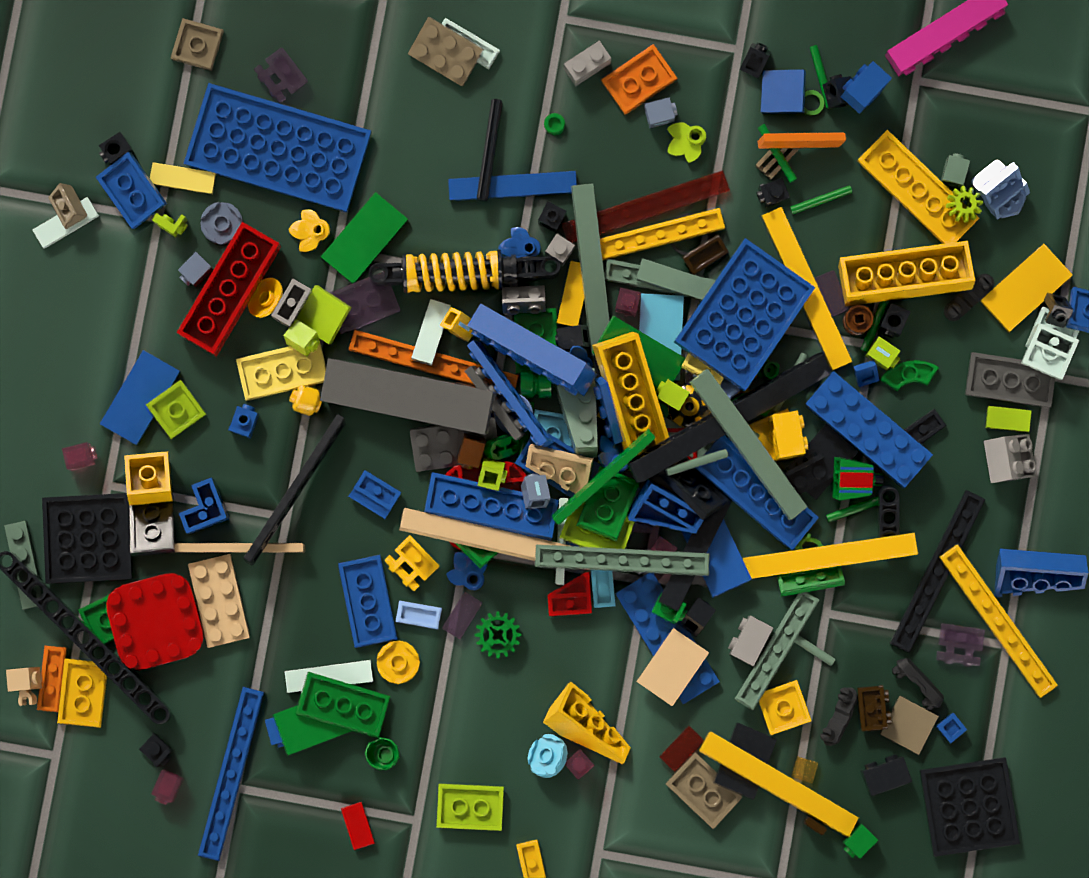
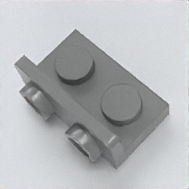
[502,285,546,315]

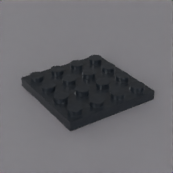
[42,493,133,584]
[919,757,1020,857]

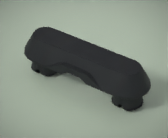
[944,274,995,321]
[892,658,944,711]
[820,687,858,746]

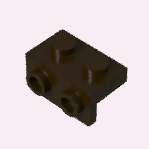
[857,685,892,731]

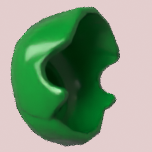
[365,737,400,771]

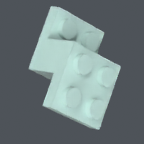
[1021,307,1079,380]

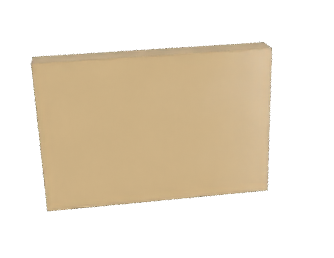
[636,628,709,706]

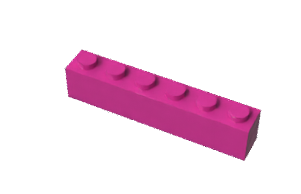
[885,0,1008,77]

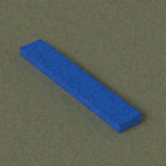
[448,171,577,201]

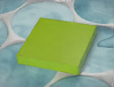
[297,285,352,344]
[146,380,206,439]

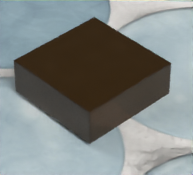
[803,816,827,835]

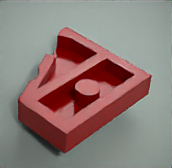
[548,572,592,616]

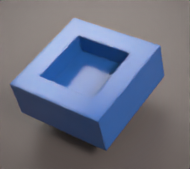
[853,360,879,387]
[936,713,967,743]

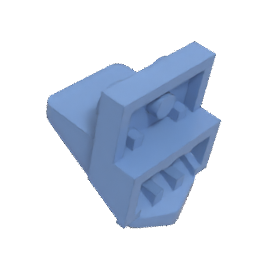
[971,160,1030,220]

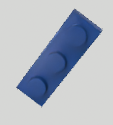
[593,376,623,444]

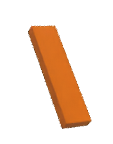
[757,133,846,149]

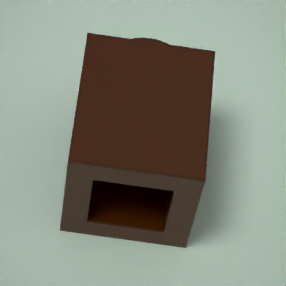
[457,433,485,469]

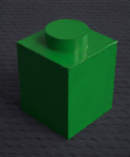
[843,824,878,859]

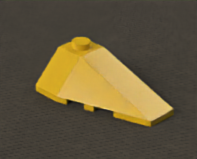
[543,682,631,764]

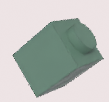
[941,154,970,188]

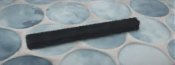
[477,99,503,201]

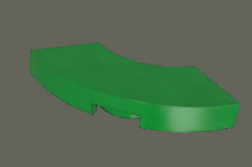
[879,360,939,391]

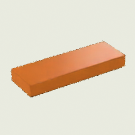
[37,645,67,712]

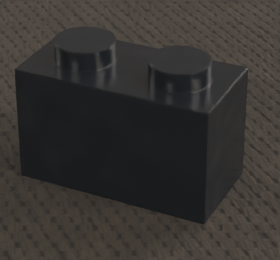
[860,754,912,796]

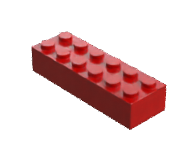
[176,222,281,357]

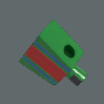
[832,457,884,500]

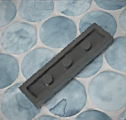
[464,366,526,440]

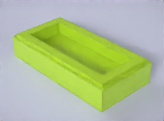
[985,406,1031,432]

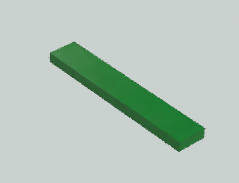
[552,428,655,525]

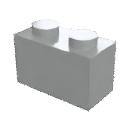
[564,40,611,86]
[271,279,312,328]
[728,616,773,666]

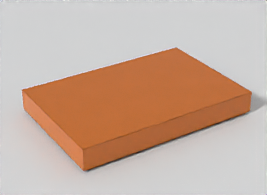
[601,44,678,115]

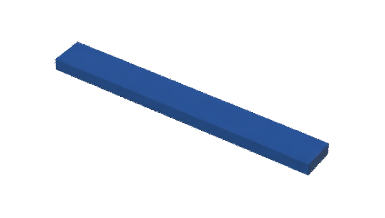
[198,687,264,861]

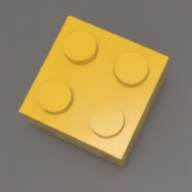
[768,410,808,461]
[124,452,173,505]

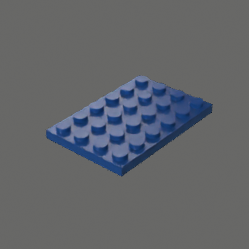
[674,238,815,391]

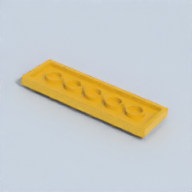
[857,130,979,244]

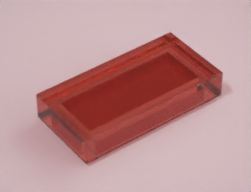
[659,725,705,772]

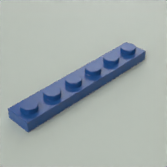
[467,340,554,448]

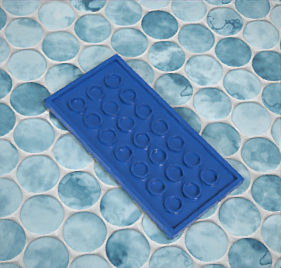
[183,83,372,213]

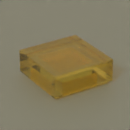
[791,756,818,783]

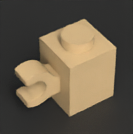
[6,667,42,706]

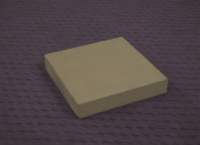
[171,18,224,71]
[880,696,939,755]

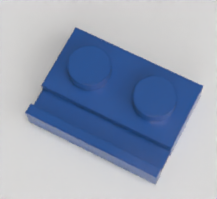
[348,470,401,519]

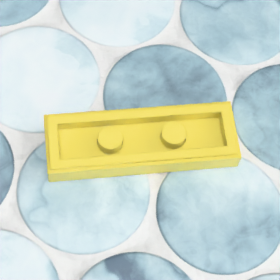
[150,163,216,195]

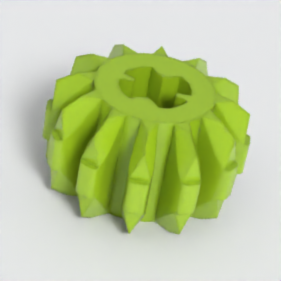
[946,186,983,223]

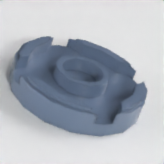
[201,202,243,245]

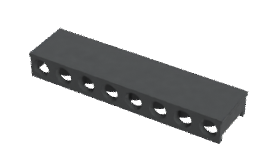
[320,358,497,434]

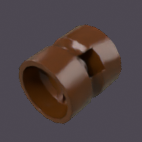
[842,305,873,336]

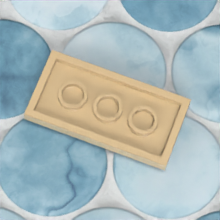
[188,554,250,648]

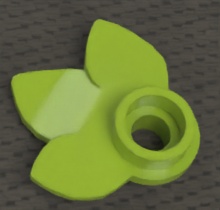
[667,122,706,163]

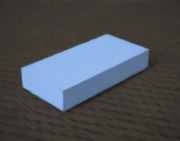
[395,600,442,629]

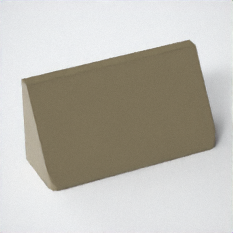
[48,183,87,229]

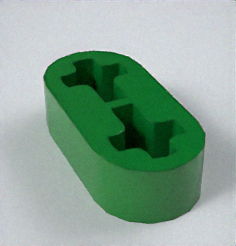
[483,434,520,460]

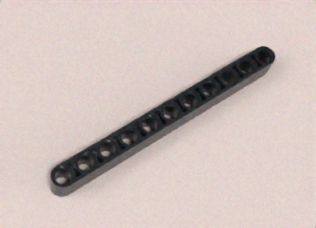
[627,352,833,483]
[0,551,171,724]

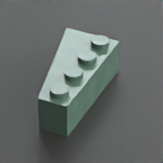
[553,368,598,458]

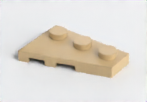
[526,444,594,494]

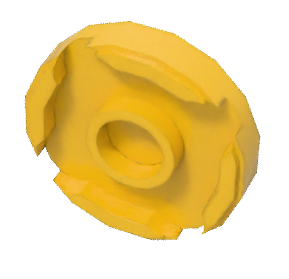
[377,641,420,684]

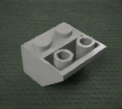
[984,434,1037,483]

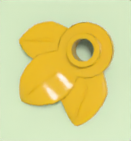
[289,210,330,252]

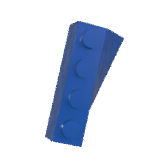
[994,549,1088,598]

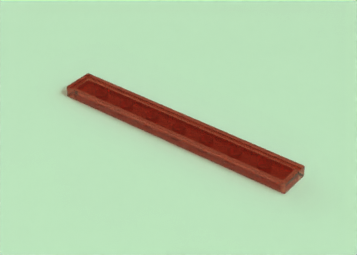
[562,170,730,243]

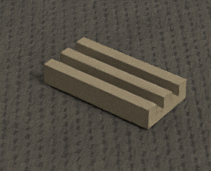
[755,148,800,180]

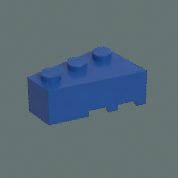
[627,479,704,533]

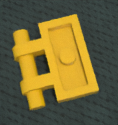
[384,535,440,591]

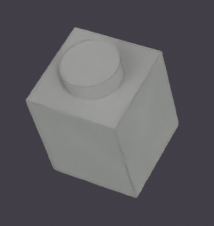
[545,234,575,266]

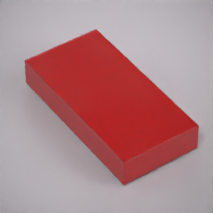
[341,801,375,850]

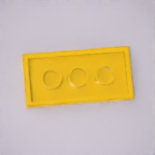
[980,244,1072,332]

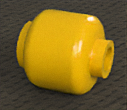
[289,385,322,416]

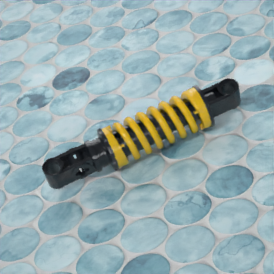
[369,250,560,294]

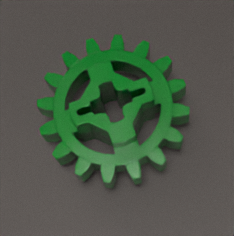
[474,611,521,658]

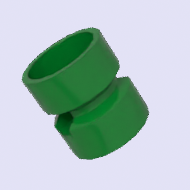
[521,370,551,398]

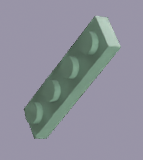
[4,521,43,610]

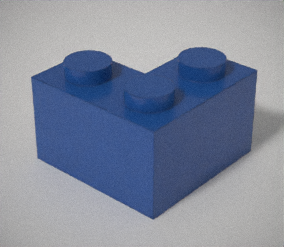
[841,61,892,114]
[179,477,230,535]

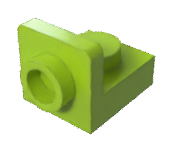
[152,213,188,238]

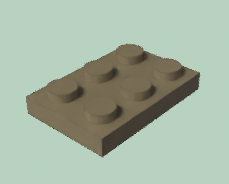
[408,17,484,86]
[665,752,743,829]

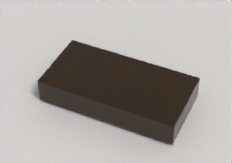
[681,234,729,275]

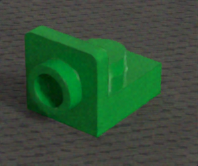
[651,593,687,624]

